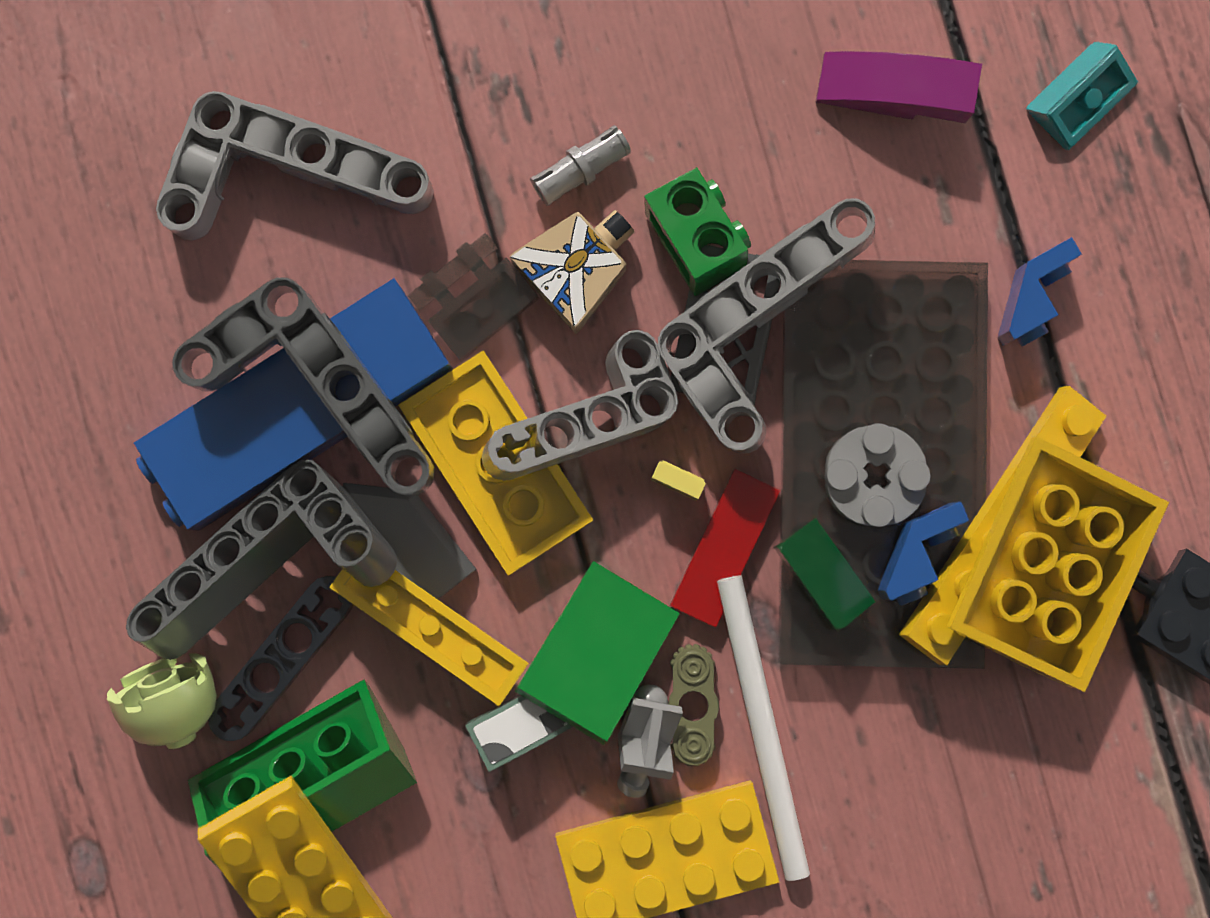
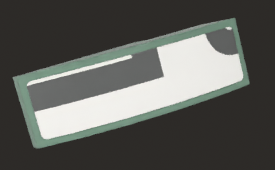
[465,694,572,772]

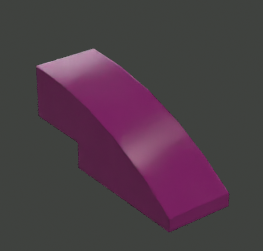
[815,51,982,123]

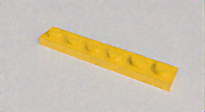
[899,386,1106,666]

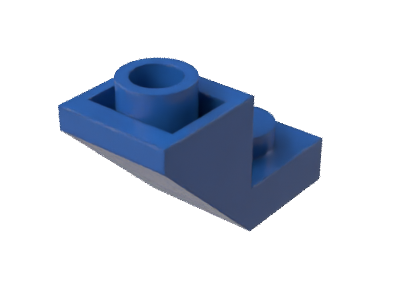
[997,237,1082,347]
[878,501,970,605]

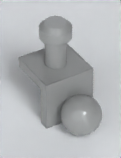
[617,684,683,798]

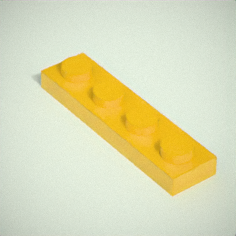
[329,569,529,706]

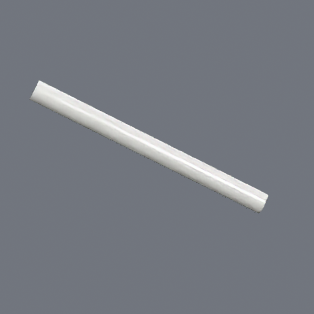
[717,575,810,881]

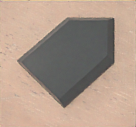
[343,483,476,600]

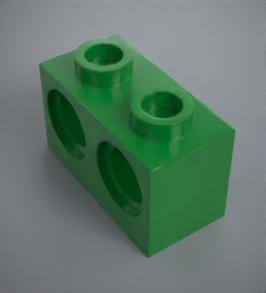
[644,167,751,296]

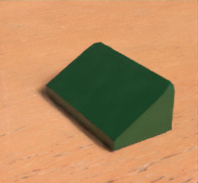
[774,518,876,632]

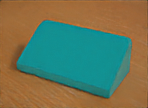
[1026,42,1139,150]

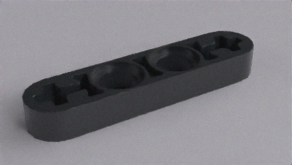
[208,576,354,741]

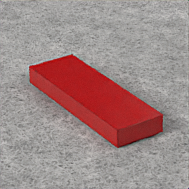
[670,469,781,628]

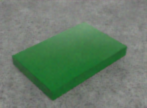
[515,561,680,745]

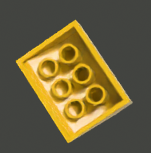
[946,436,1169,692]

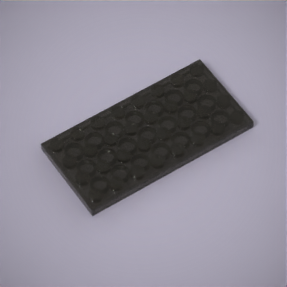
[778,260,988,669]

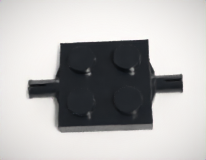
[1131,549,1210,685]

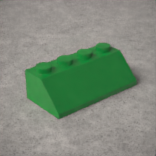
[187,679,417,867]

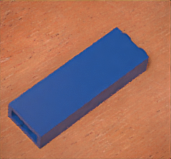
[134,278,453,531]

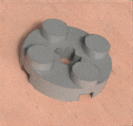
[824,423,931,527]

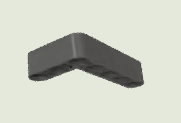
[126,459,397,660]

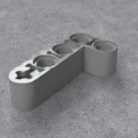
[482,330,678,481]

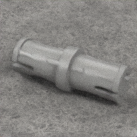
[530,125,631,206]

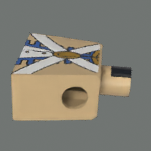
[509,210,635,334]

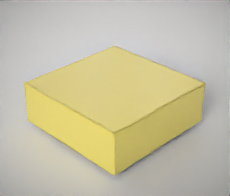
[651,460,706,501]

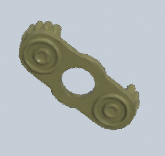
[668,644,719,766]

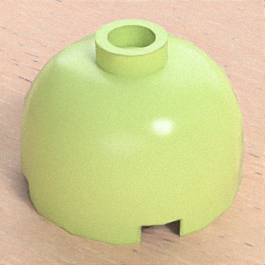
[107,653,217,749]

